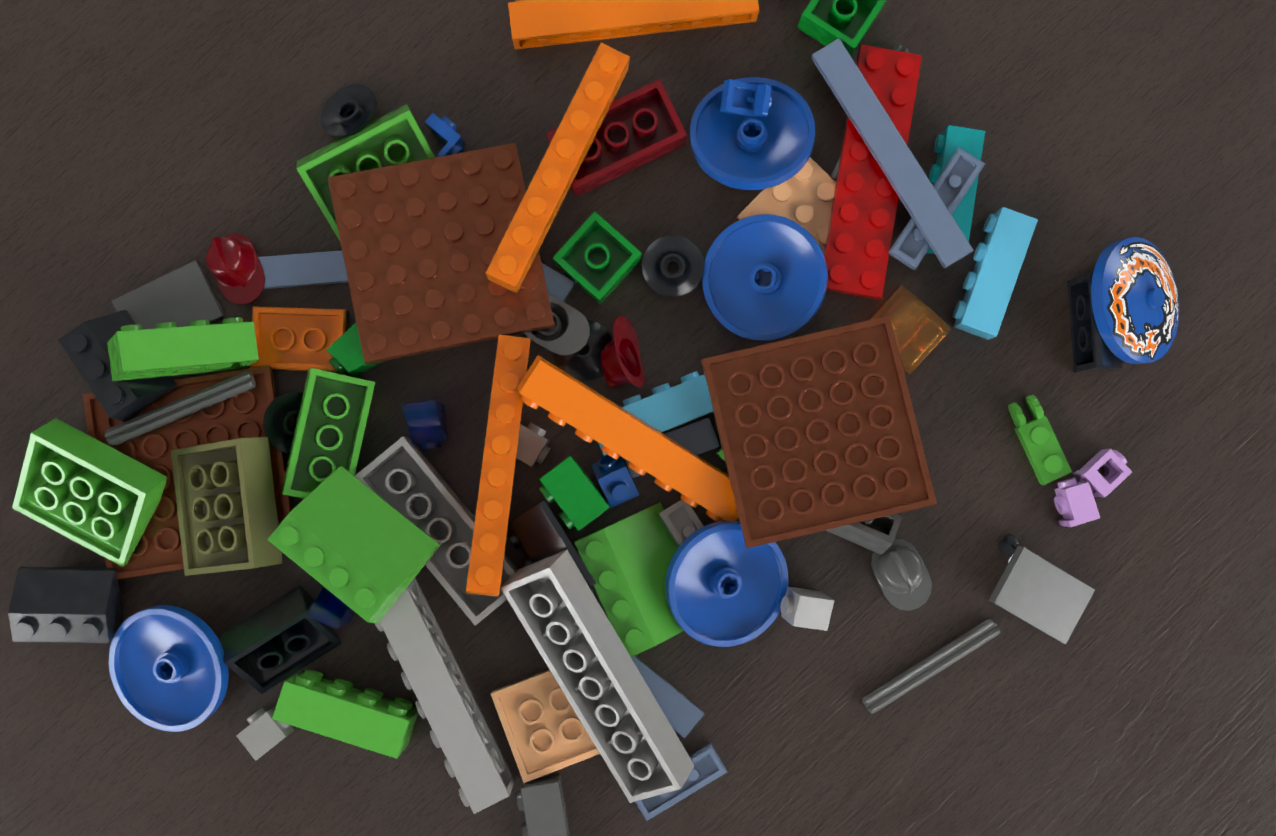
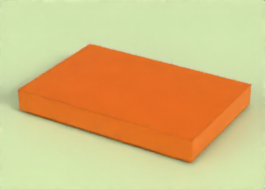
[250,306,348,372]

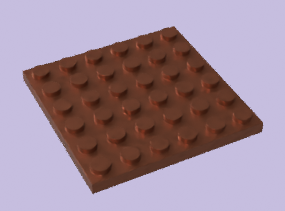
[328,143,555,364]
[701,315,937,548]
[83,365,293,579]

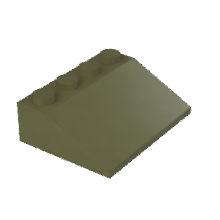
[171,437,283,576]

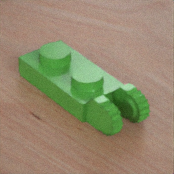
[1008,394,1072,485]

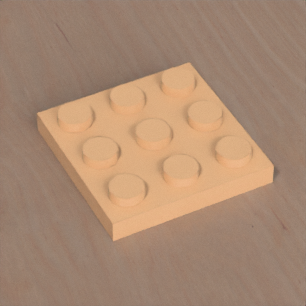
[737,157,836,254]
[491,669,600,783]

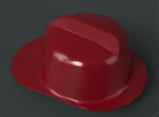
[206,234,265,305]
[601,316,645,387]

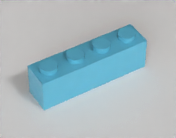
[953,207,1038,340]
[598,371,713,456]

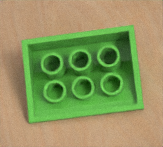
[296,104,436,243]
[12,418,168,567]
[267,466,440,623]
[574,502,684,657]

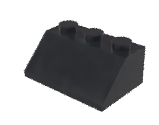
[1067,271,1124,373]
[58,310,178,422]
[507,501,596,587]
[8,566,124,643]
[219,585,341,694]

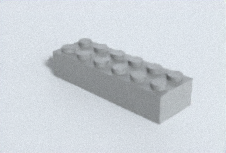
[355,436,518,626]

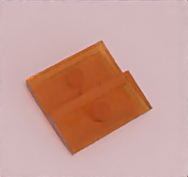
[870,285,951,375]

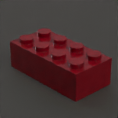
[546,79,687,197]

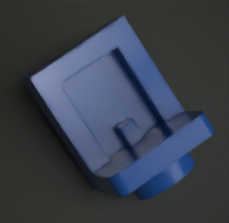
[720,79,772,118]
[425,113,465,157]
[592,455,639,508]

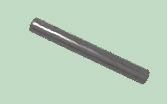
[104,371,256,446]
[862,619,1000,714]

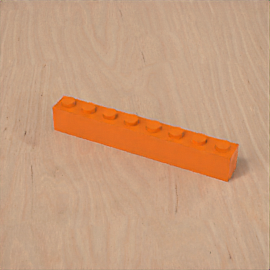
[508,0,759,50]
[486,43,630,293]
[466,334,531,597]
[517,355,738,522]

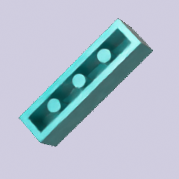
[927,125,985,255]

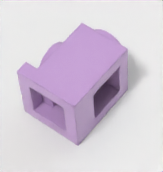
[1073,449,1132,498]
[1054,478,1100,527]

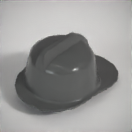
[524,294,590,355]
[871,538,932,611]

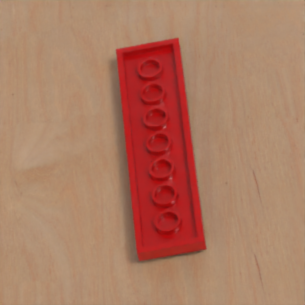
[824,44,922,300]

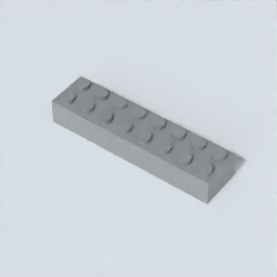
[500,550,695,803]
[375,578,515,814]

